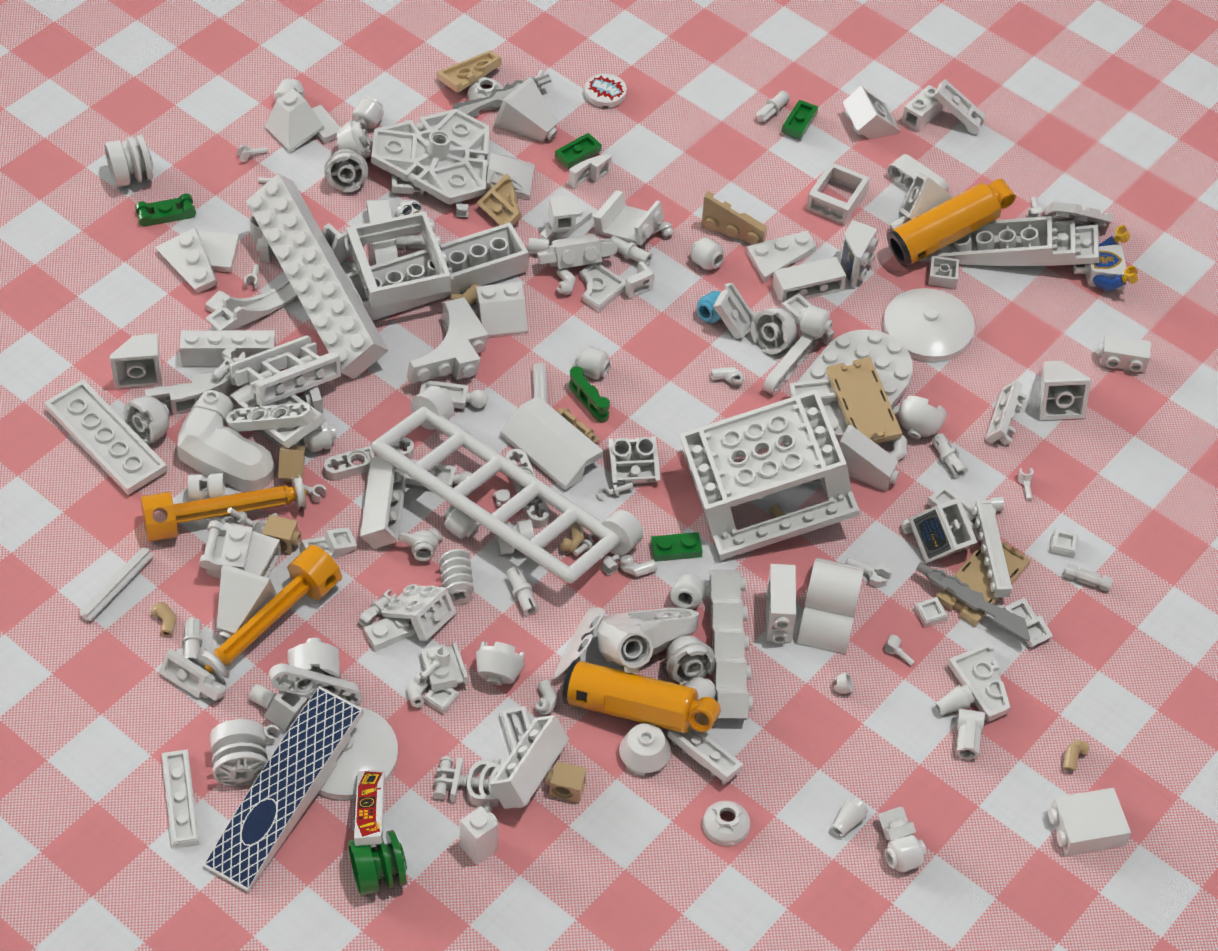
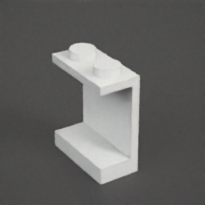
[593,190,664,245]

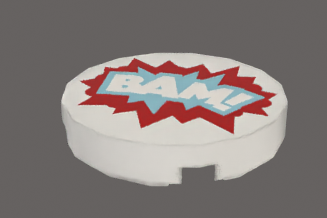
[585,73,627,108]

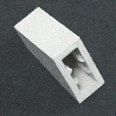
[839,425,900,492]

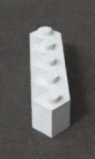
[709,570,753,718]

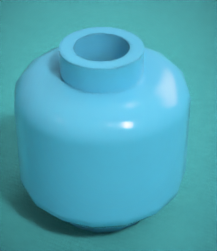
[697,291,721,324]

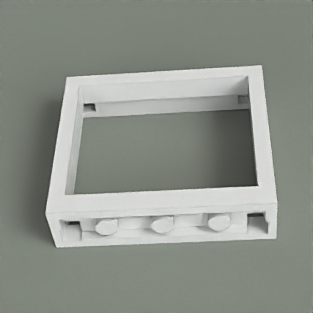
[346,211,454,308]

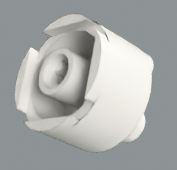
[288,638,340,691]

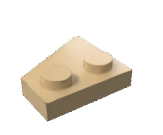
[477,173,522,226]

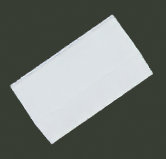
[500,396,603,490]

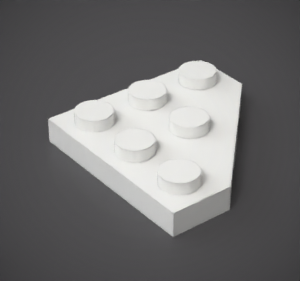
[1044,202,1114,227]

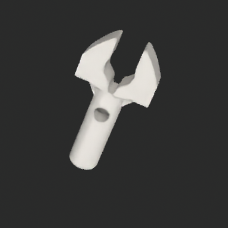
[212,347,245,381]
[846,557,891,587]

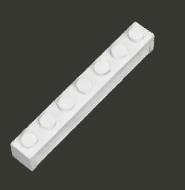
[972,500,1012,598]

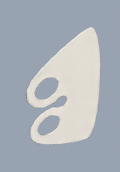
[553,607,605,680]

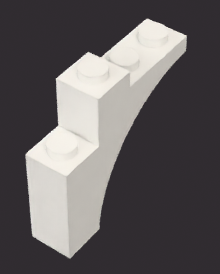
[407,297,489,384]

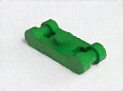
[135,193,196,227]
[569,366,610,423]

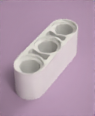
[887,154,949,192]

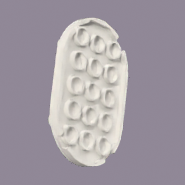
[798,330,913,440]

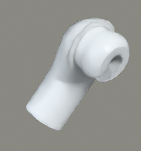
[651,221,674,237]

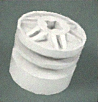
[104,134,153,188]
[209,719,268,786]

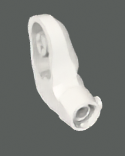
[177,390,276,492]
[597,607,699,673]

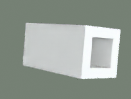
[901,85,944,132]
[1097,334,1151,373]
[460,806,499,865]

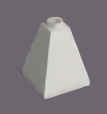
[494,77,558,142]
[899,172,953,219]
[1038,360,1091,421]
[216,564,277,641]

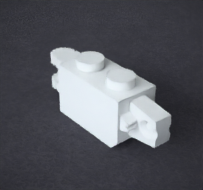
[537,234,618,269]

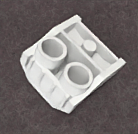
[486,152,535,200]
[608,436,660,484]

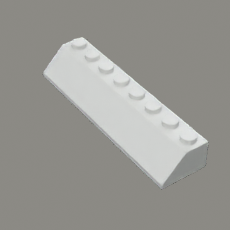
[346,222,529,321]

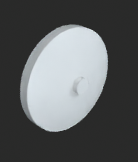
[883,288,975,362]
[317,706,398,800]

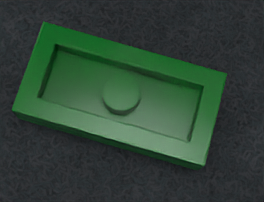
[782,100,818,139]
[555,133,602,169]
[650,532,703,562]

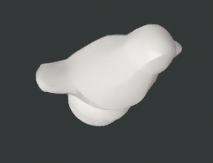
[398,528,443,561]

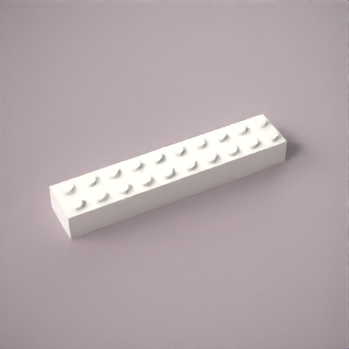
[246,173,389,379]

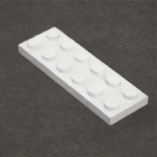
[44,379,168,495]

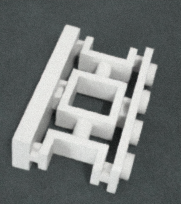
[229,335,341,406]

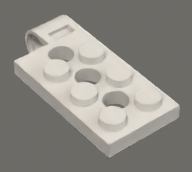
[229,382,325,449]

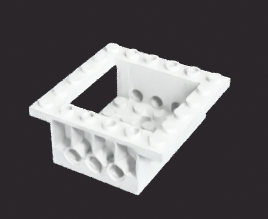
[679,389,860,560]

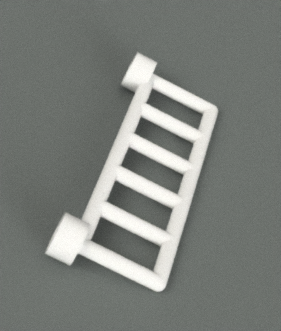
[371,386,643,583]

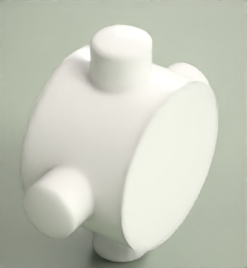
[493,489,510,507]

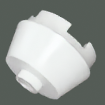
[337,119,373,161]
[324,149,368,192]
[666,635,715,686]
[476,641,525,685]
[619,723,671,776]

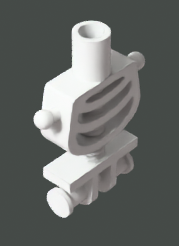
[433,757,502,813]

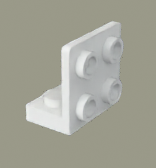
[381,584,457,641]

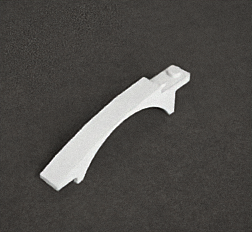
[206,223,365,331]

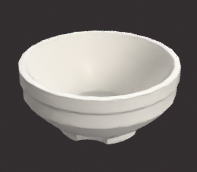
[467,77,504,111]
[702,801,750,846]

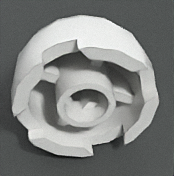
[751,307,797,354]
[123,396,169,445]
[898,396,947,439]

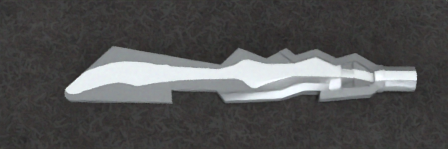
[452,74,551,117]

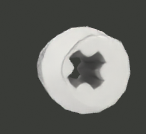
[439,549,474,605]

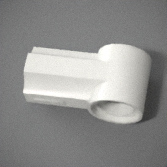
[955,708,985,760]

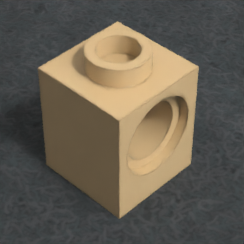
[278,445,306,482]
[261,514,301,554]
[546,761,587,804]

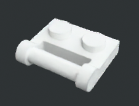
[199,520,253,571]

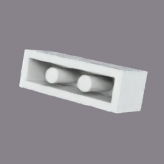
[772,257,846,303]

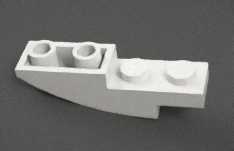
[145,370,240,415]

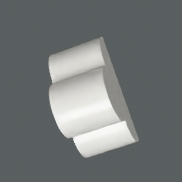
[797,558,864,654]

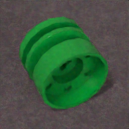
[348,830,407,896]

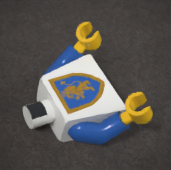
[1073,225,1138,292]

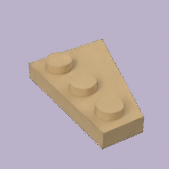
[436,50,502,93]
[701,190,767,245]

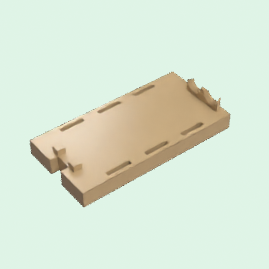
[826,357,902,444]
[936,541,1030,627]

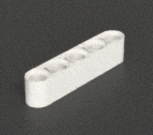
[366,199,398,265]

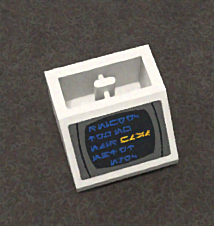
[839,220,879,288]
[908,498,978,564]

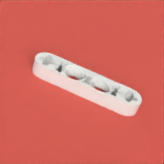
[763,334,819,396]
[226,402,315,432]
[324,437,414,480]
[506,449,550,528]
[269,663,362,705]

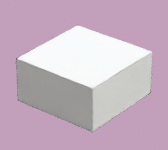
[928,256,959,289]

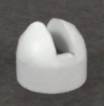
[833,672,853,694]

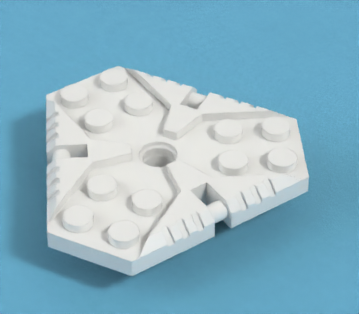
[371,109,489,204]

